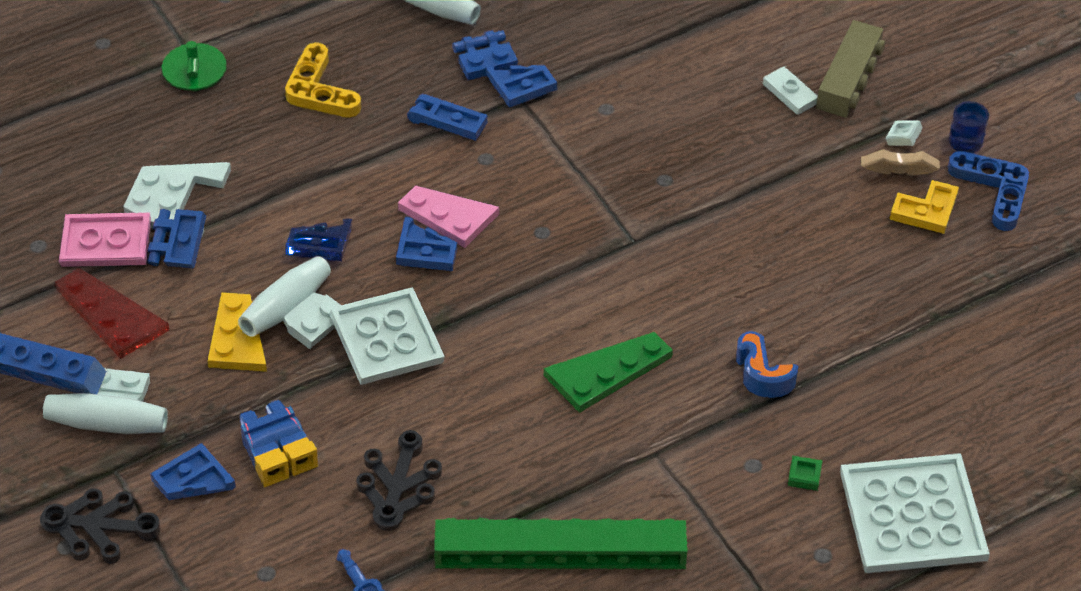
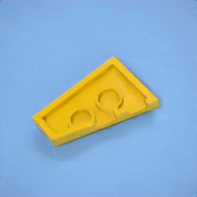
[208,292,267,372]

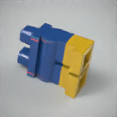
[239,400,318,488]

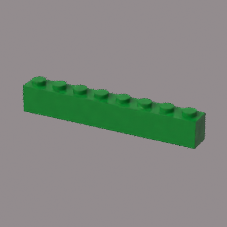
[434,518,687,569]

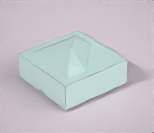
[885,121,922,146]

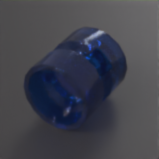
[948,101,989,153]

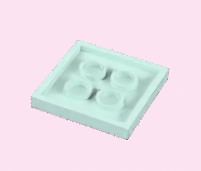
[330,287,445,385]

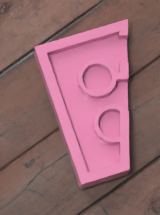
[398,186,499,248]

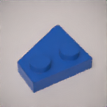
[485,65,557,107]
[396,217,457,271]
[150,443,236,500]

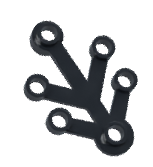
[356,430,442,531]
[40,488,161,564]

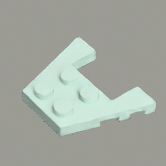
[123,162,231,238]

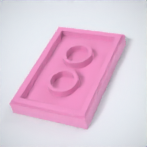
[59,212,151,267]

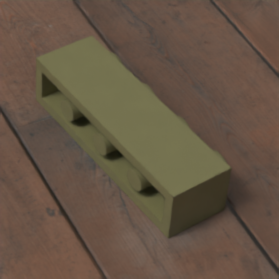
[816,20,886,118]

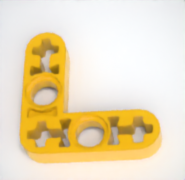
[285,43,361,118]

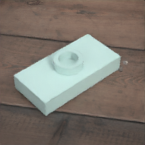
[763,66,818,115]

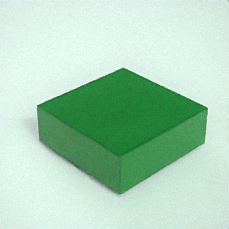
[787,455,823,491]

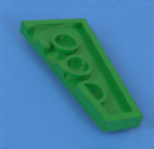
[543,332,673,413]

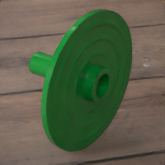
[162,41,227,91]

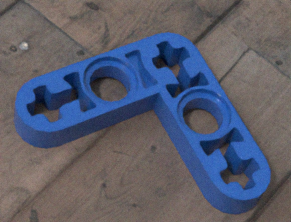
[948,151,1029,231]

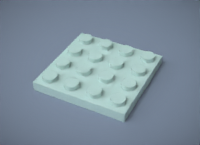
[840,453,989,573]

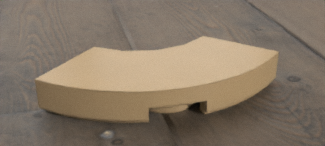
[861,149,940,175]

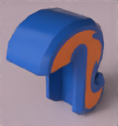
[736,331,798,398]

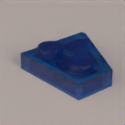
[285,218,352,262]

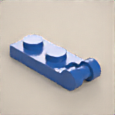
[407,94,487,141]

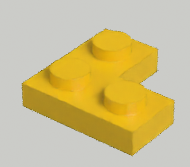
[890,180,959,234]

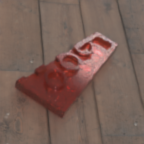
[55,268,169,359]

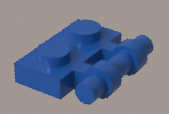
[452,30,518,81]
[147,209,206,269]

